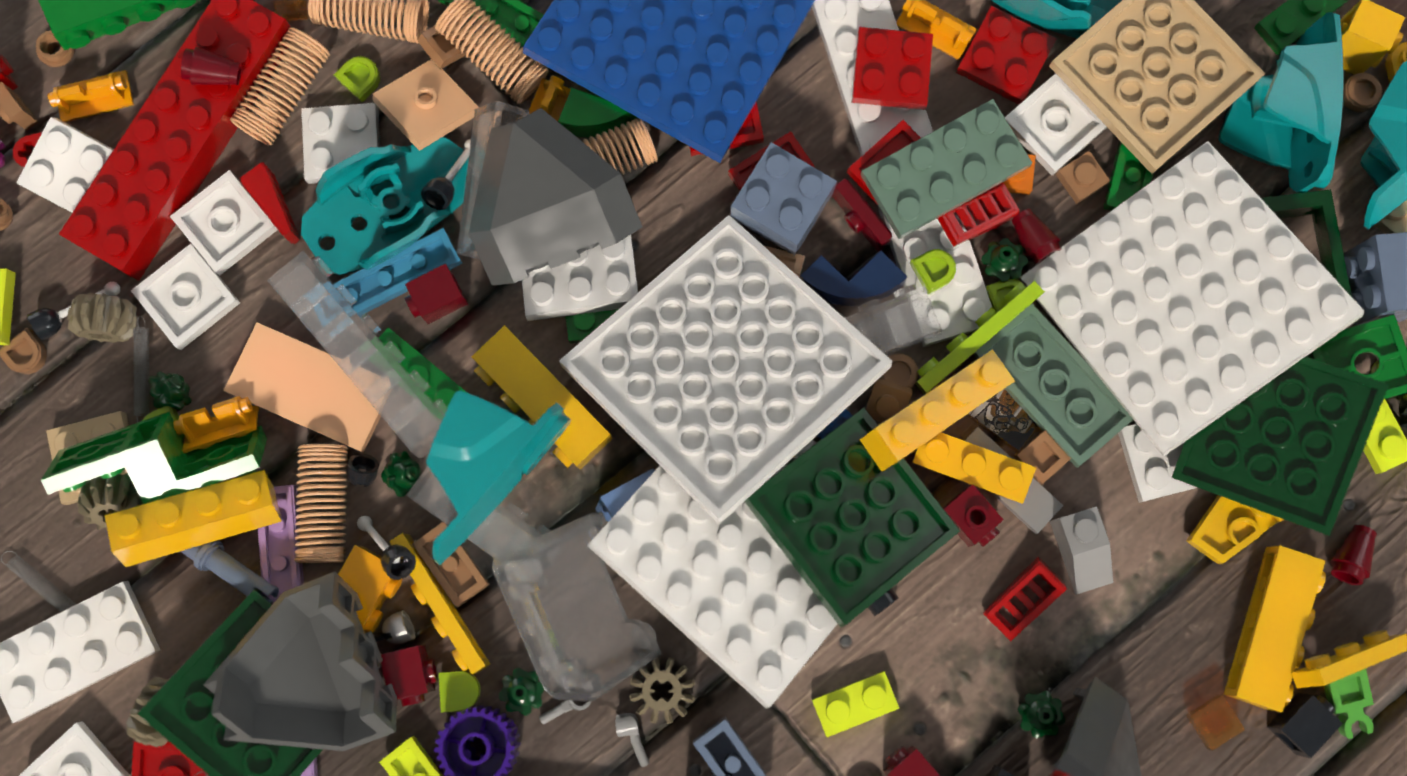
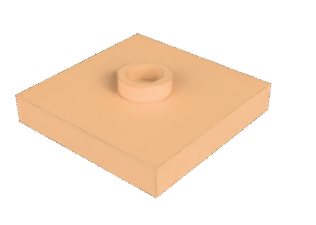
[373,59,479,151]

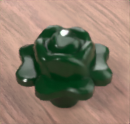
[981,238,1028,283]
[148,371,192,410]
[381,451,421,497]
[498,668,546,716]
[1017,691,1065,739]

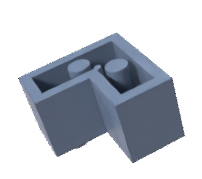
[693,717,767,776]

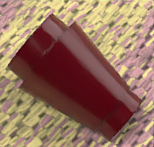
[181,46,242,86]
[1011,209,1062,265]
[1330,525,1377,585]

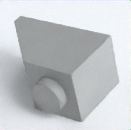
[1050,506,1113,595]

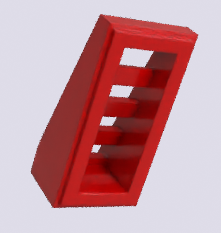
[240,162,300,245]
[937,182,1019,247]
[983,557,1067,642]

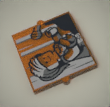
[966,389,1041,453]

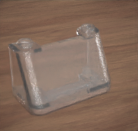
[492,512,662,701]

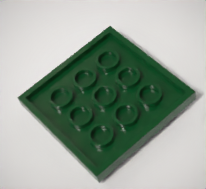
[1171,357,1389,536]
[744,408,960,627]
[137,590,323,776]

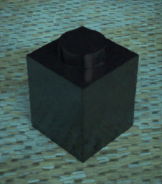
[1267,693,1343,758]

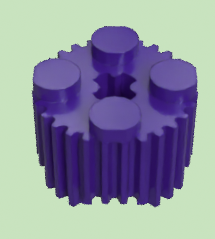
[434,705,521,776]

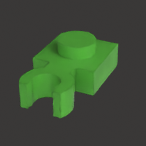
[1324,668,1374,739]

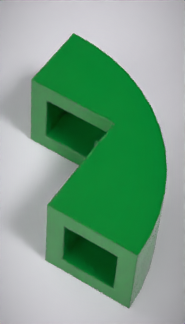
[558,88,638,137]

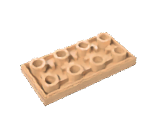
[223,323,396,453]

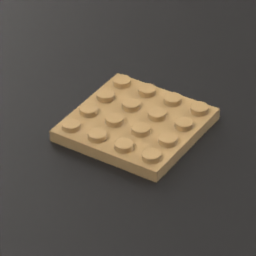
[1049,0,1265,174]

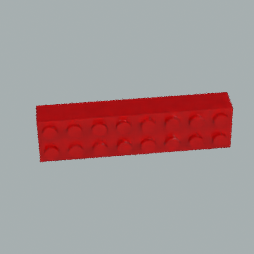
[59,0,291,281]

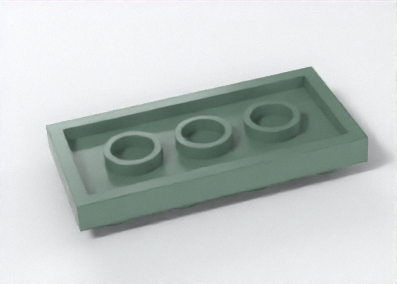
[860,99,1032,239]
[973,304,1133,468]

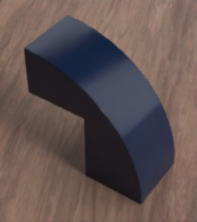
[800,251,908,306]

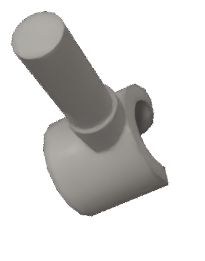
[539,686,592,725]
[615,713,650,767]

